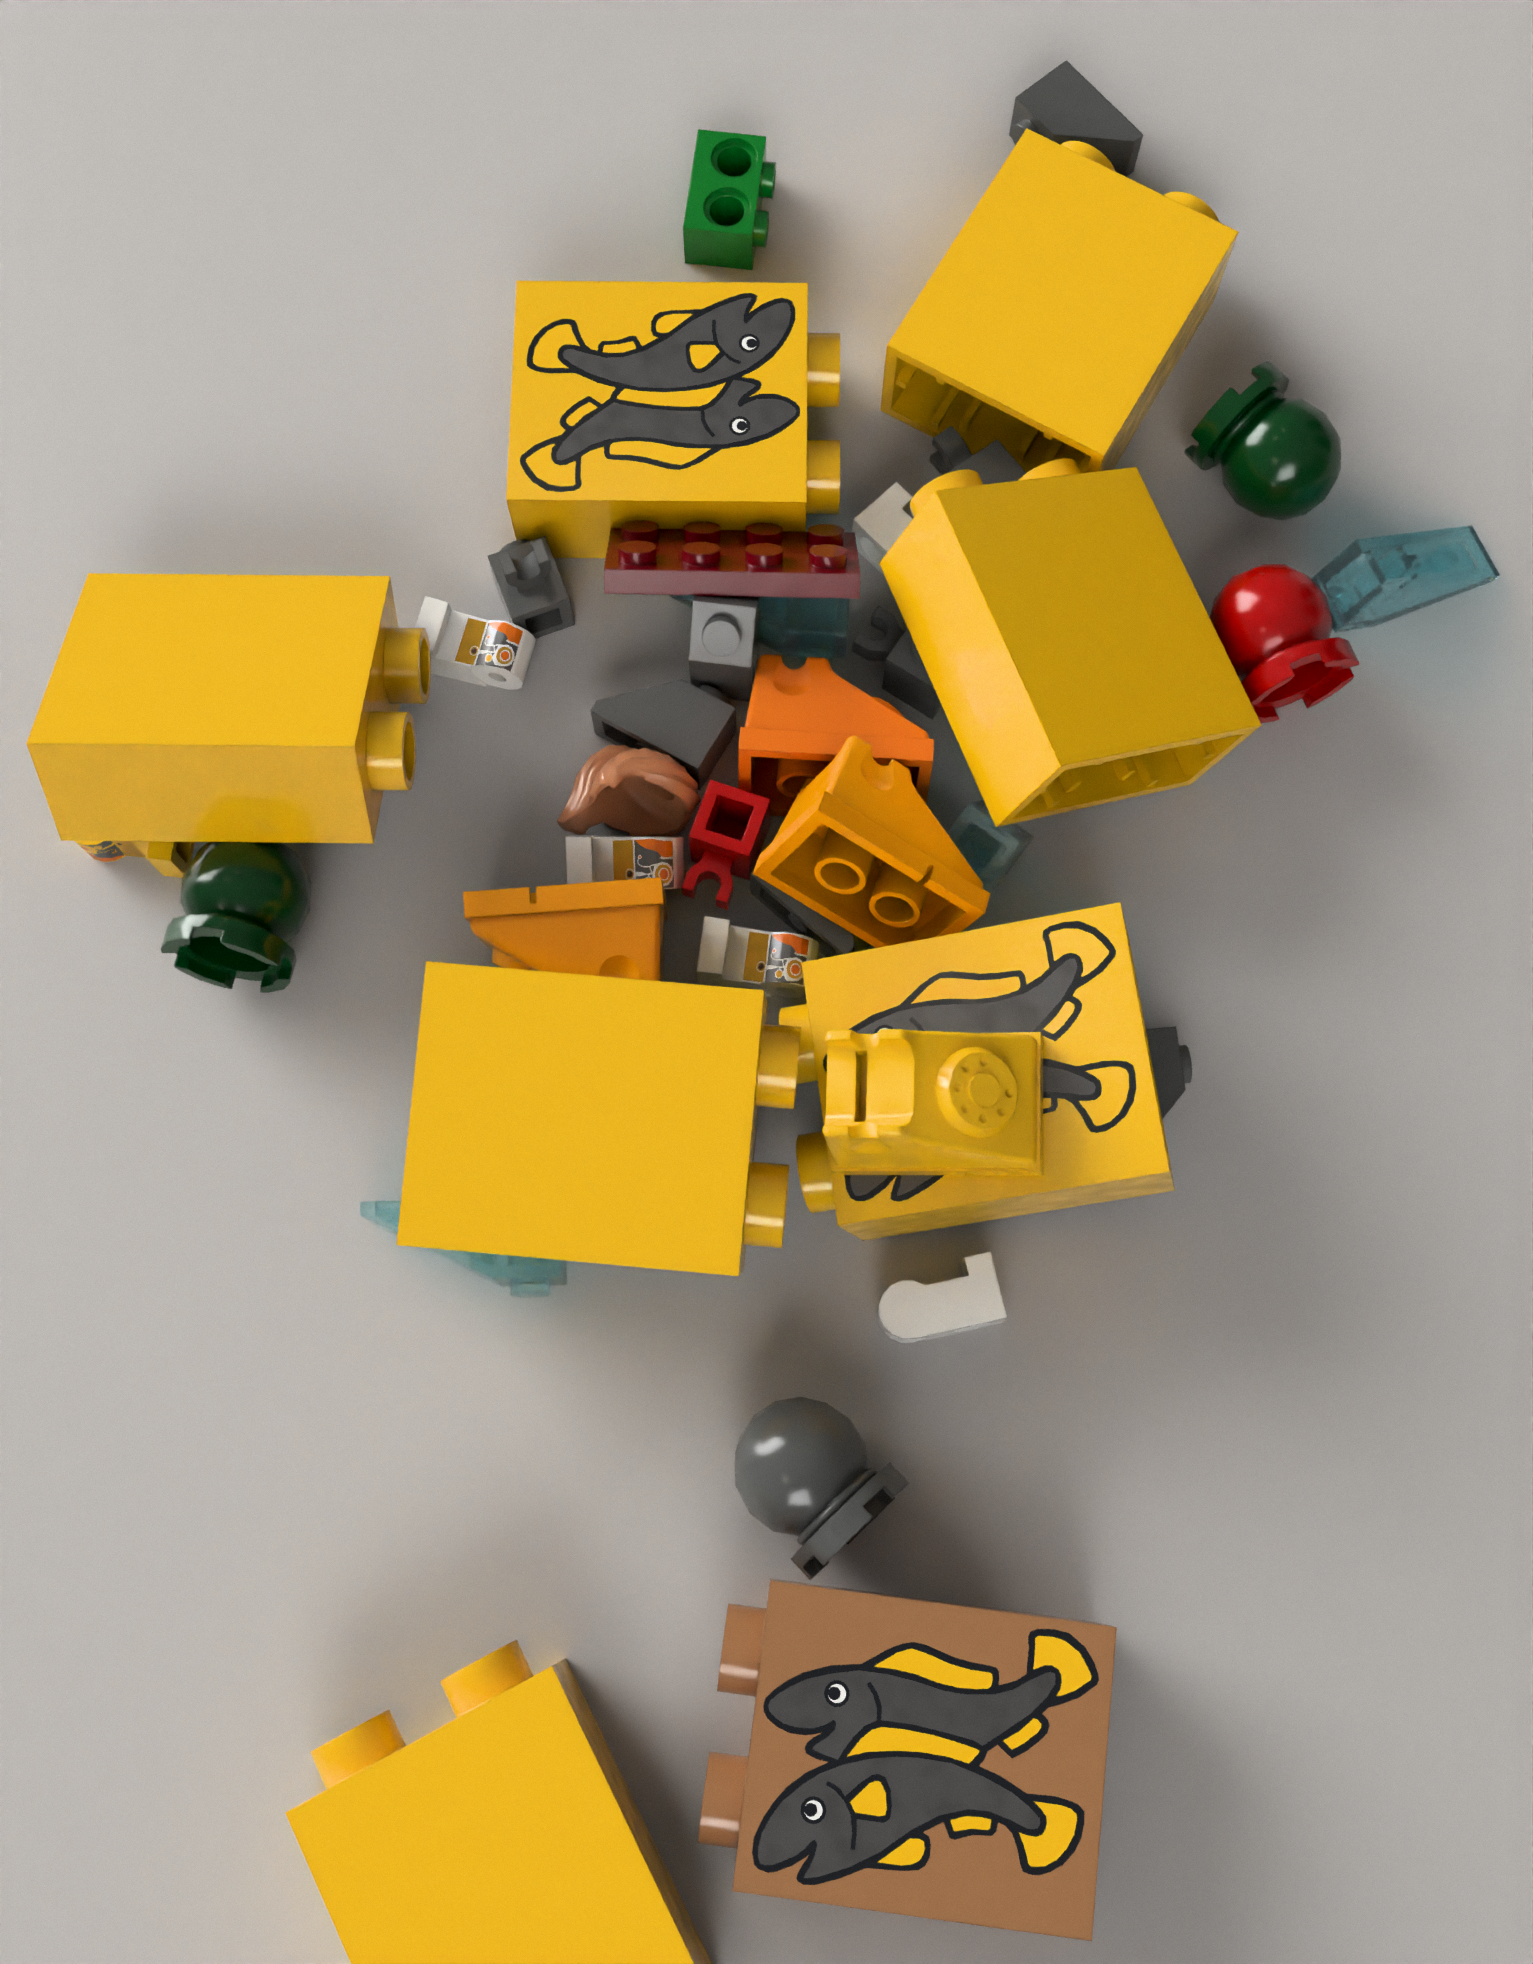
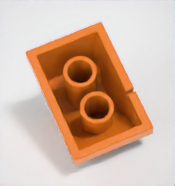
[738,654,934,816]

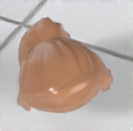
[557,744,701,836]

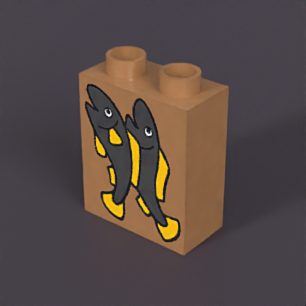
[698,1578,1117,1941]

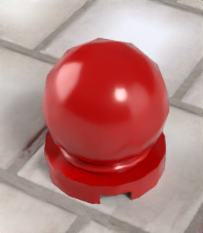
[1210,564,1359,723]

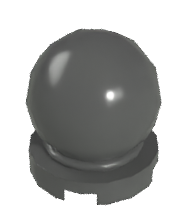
[734,1397,909,1580]

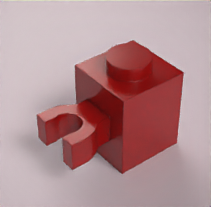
[681,779,770,910]

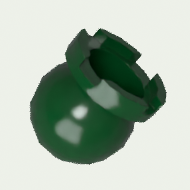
[1184,361,1341,521]
[161,842,311,993]

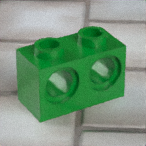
[683,129,776,270]

